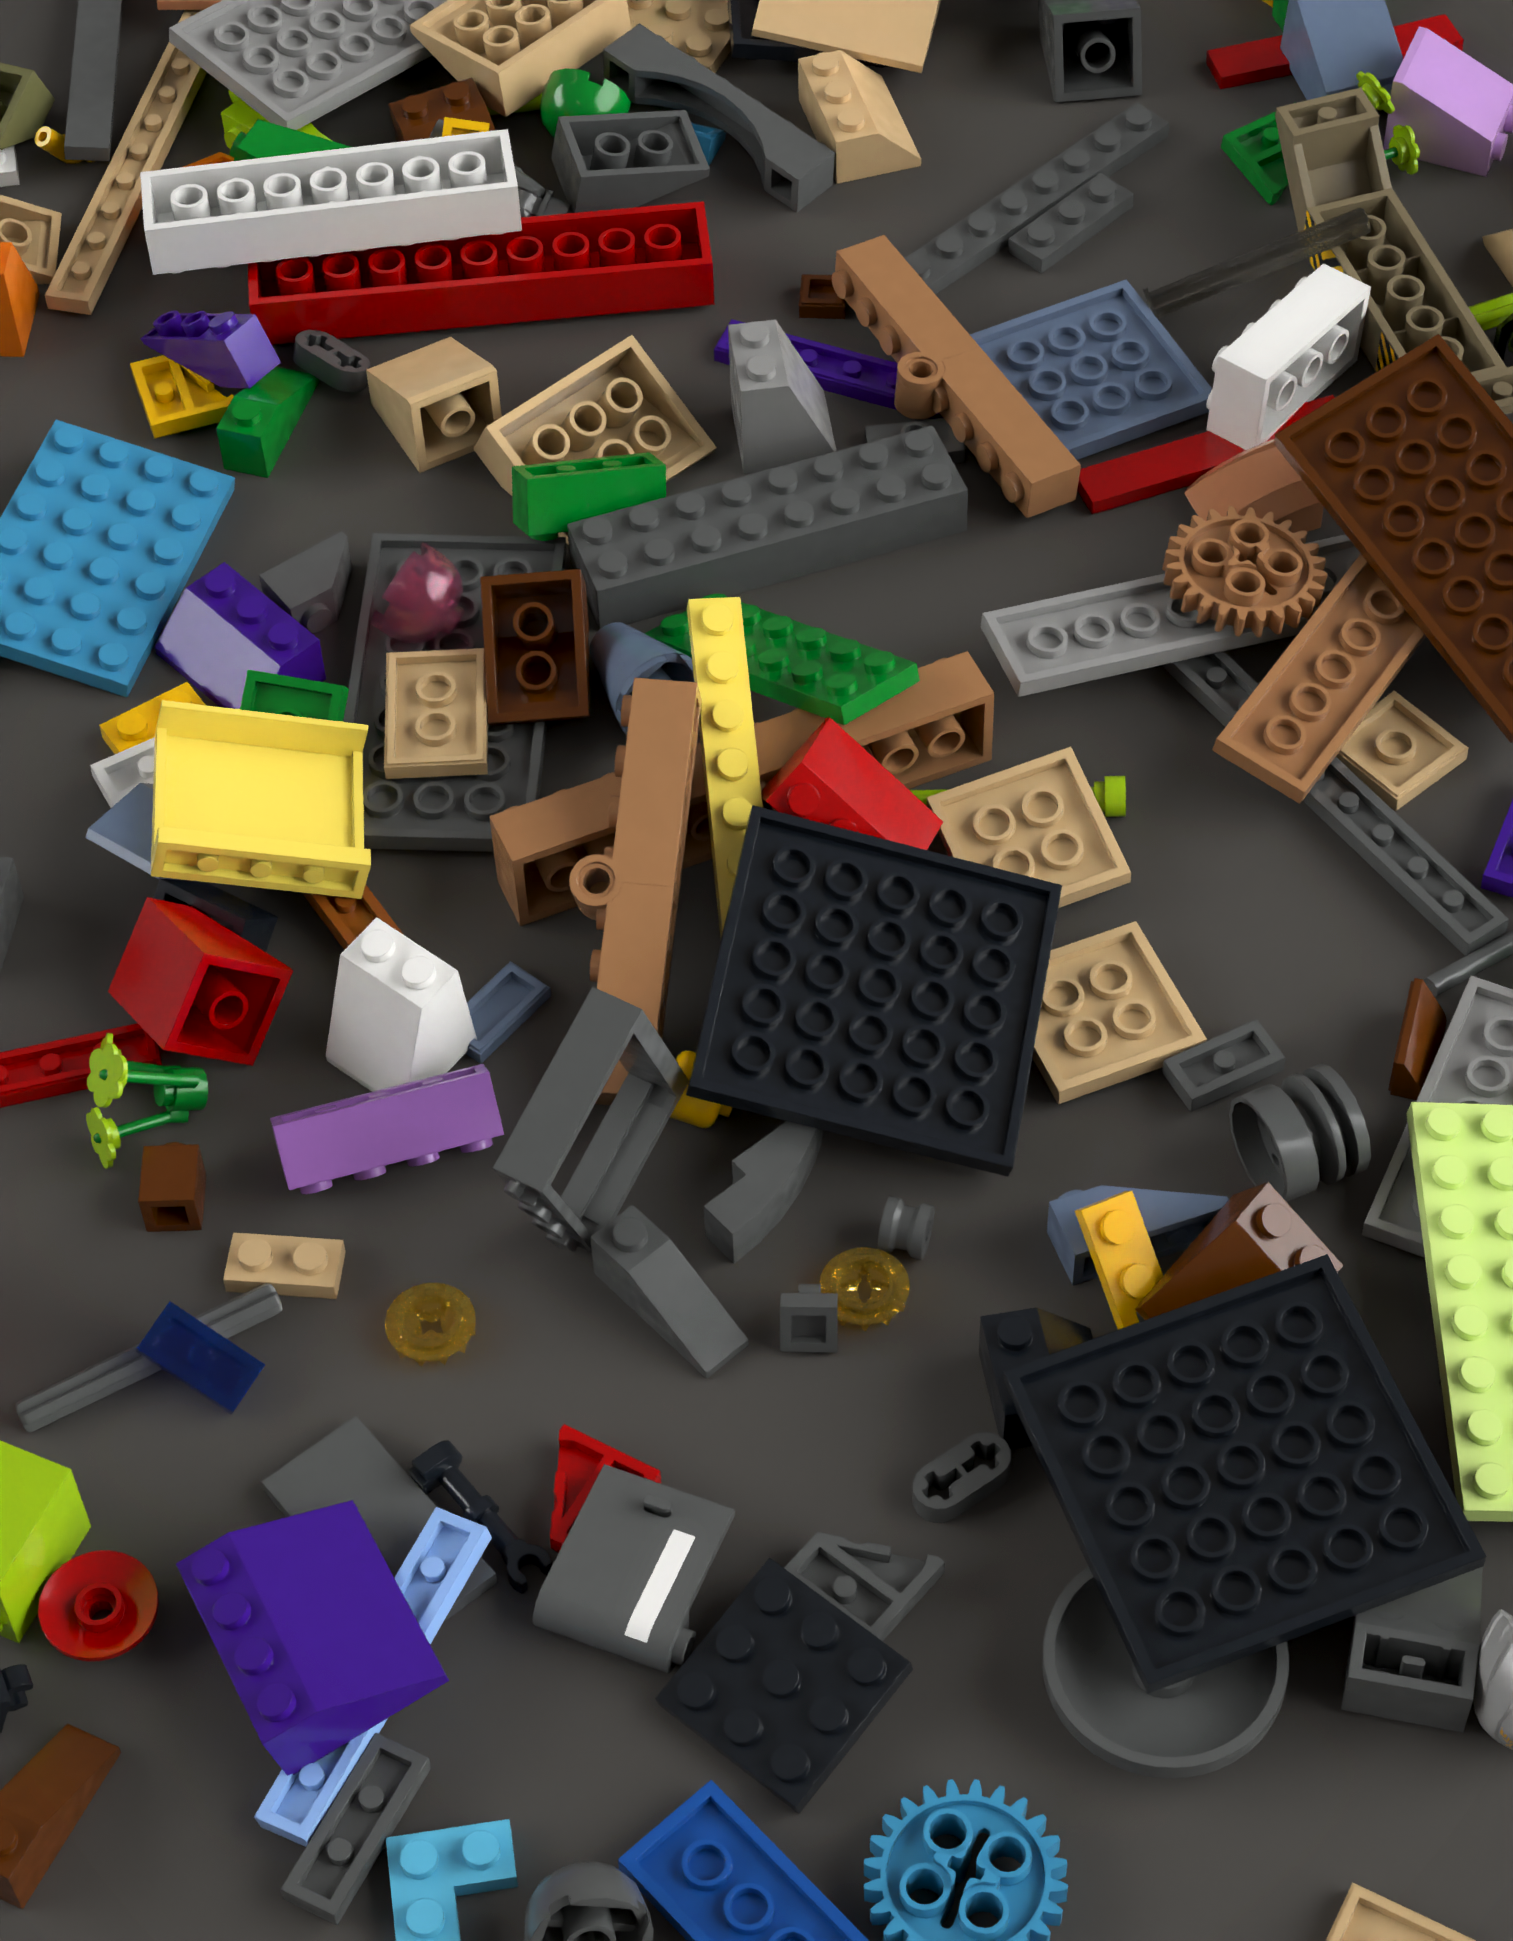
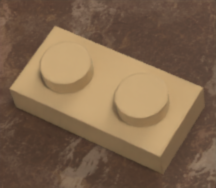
[223,1233,346,1299]

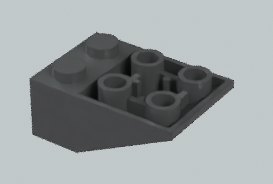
[1341,1567,1483,1732]

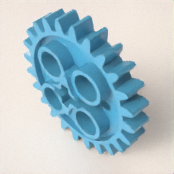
[864,1779,1068,1941]

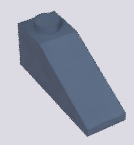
[1047,1185,1229,1286]

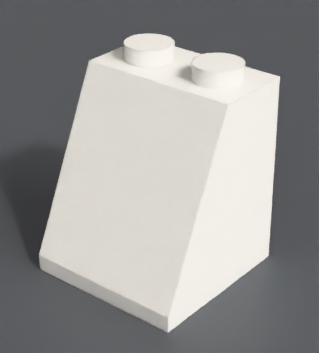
[326,917,477,1092]

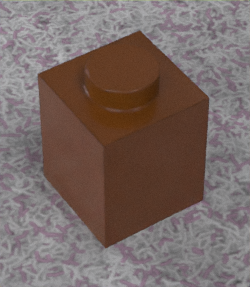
[138,1142,207,1232]

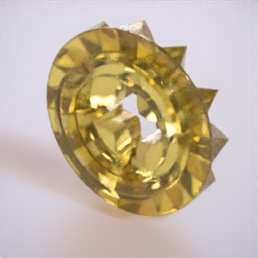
[819,1247,910,1331]
[385,1283,476,1367]

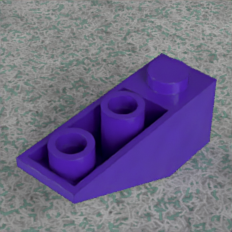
[140,310,281,389]

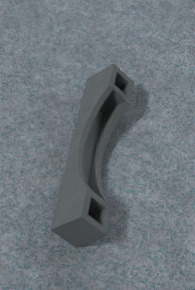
[603,23,835,212]

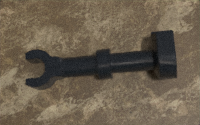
[409,1440,552,1594]

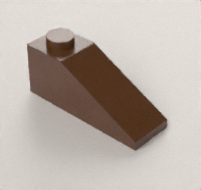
[0,1723,121,1910]

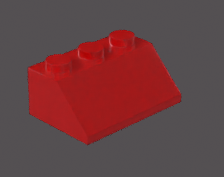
[761,716,943,850]

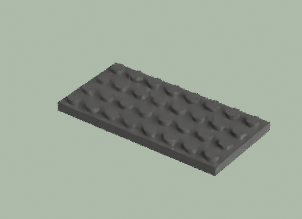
[343,533,567,852]

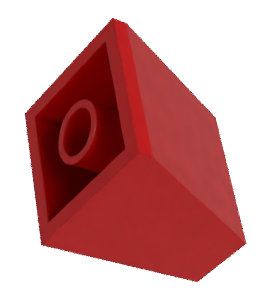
[108,897,293,1066]

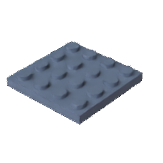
[970,279,1212,460]

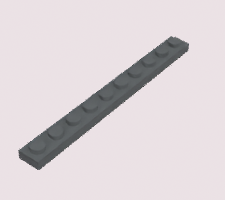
[1161,651,1509,956]

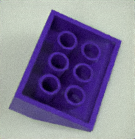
[176,1500,449,1776]

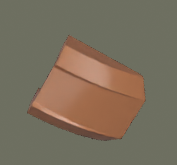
[1184,439,1324,533]

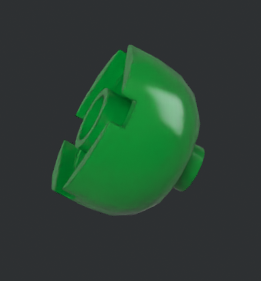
[540,68,631,138]

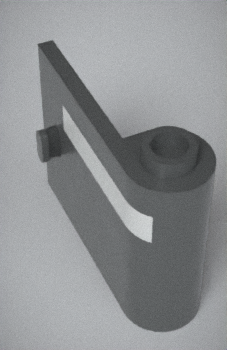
[533,1464,735,1674]

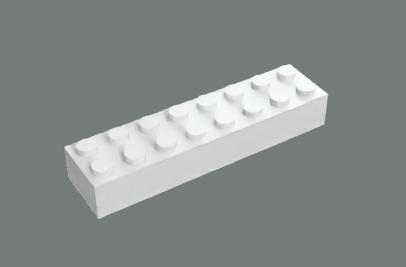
[140,129,522,275]

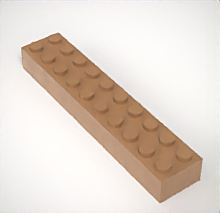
[489,651,994,926]

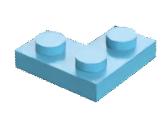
[386,1819,518,1941]

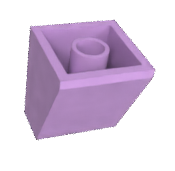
[1383,26,1513,177]

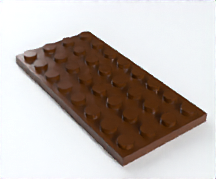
[1274,334,1513,743]

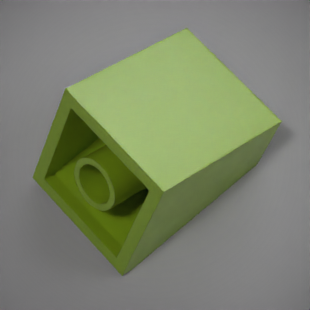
[0,1440,91,1643]

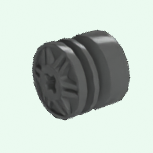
[1229,1063,1371,1202]

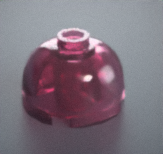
[371,542,465,644]

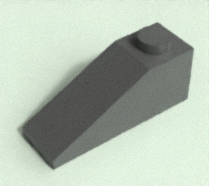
[590,1204,749,1379]

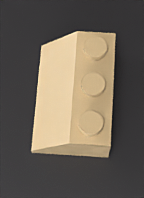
[798,50,921,184]

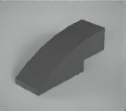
[704,1121,823,1264]

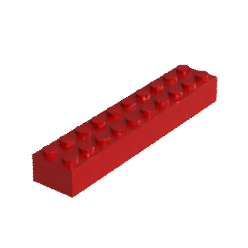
[248,201,715,345]

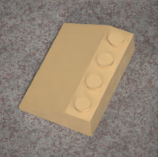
[409,0,631,117]
[751,0,941,73]
[473,335,717,545]

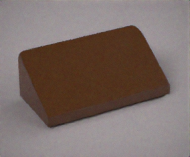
[1388,978,1447,1100]

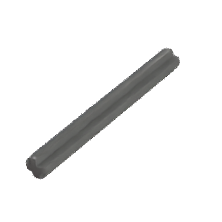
[15,1283,282,1432]

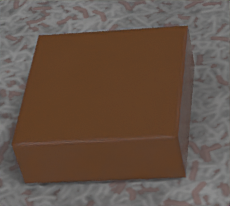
[799,274,846,319]

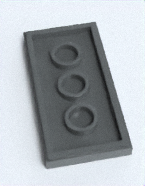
[261,1416,497,1623]

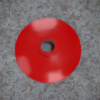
[38,1550,159,1662]

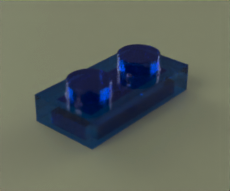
[136,1301,265,1415]

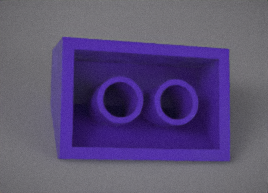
[155,562,326,709]

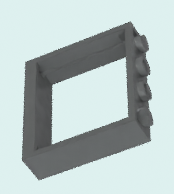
[493,987,689,1253]

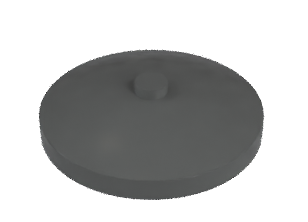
[1042,1566,1289,1779]

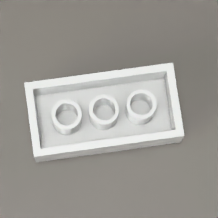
[1206,263,1371,450]

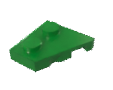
[1221,111,1289,206]

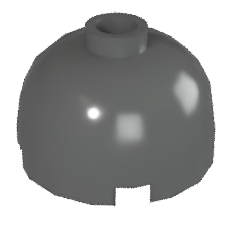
[524,1861,654,1941]

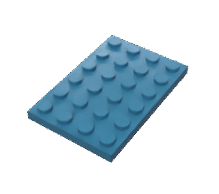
[0,419,235,697]

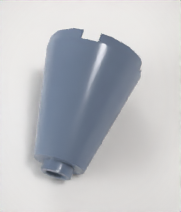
[589,622,694,735]

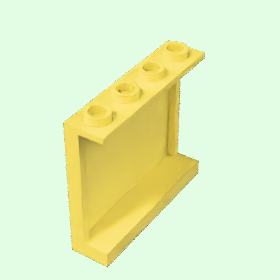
[151,700,371,899]

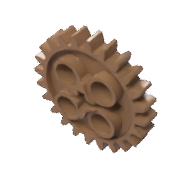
[1162,506,1327,638]

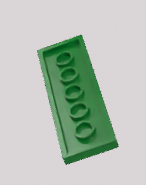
[644,593,920,725]

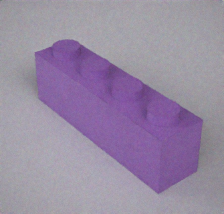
[270,1064,504,1194]

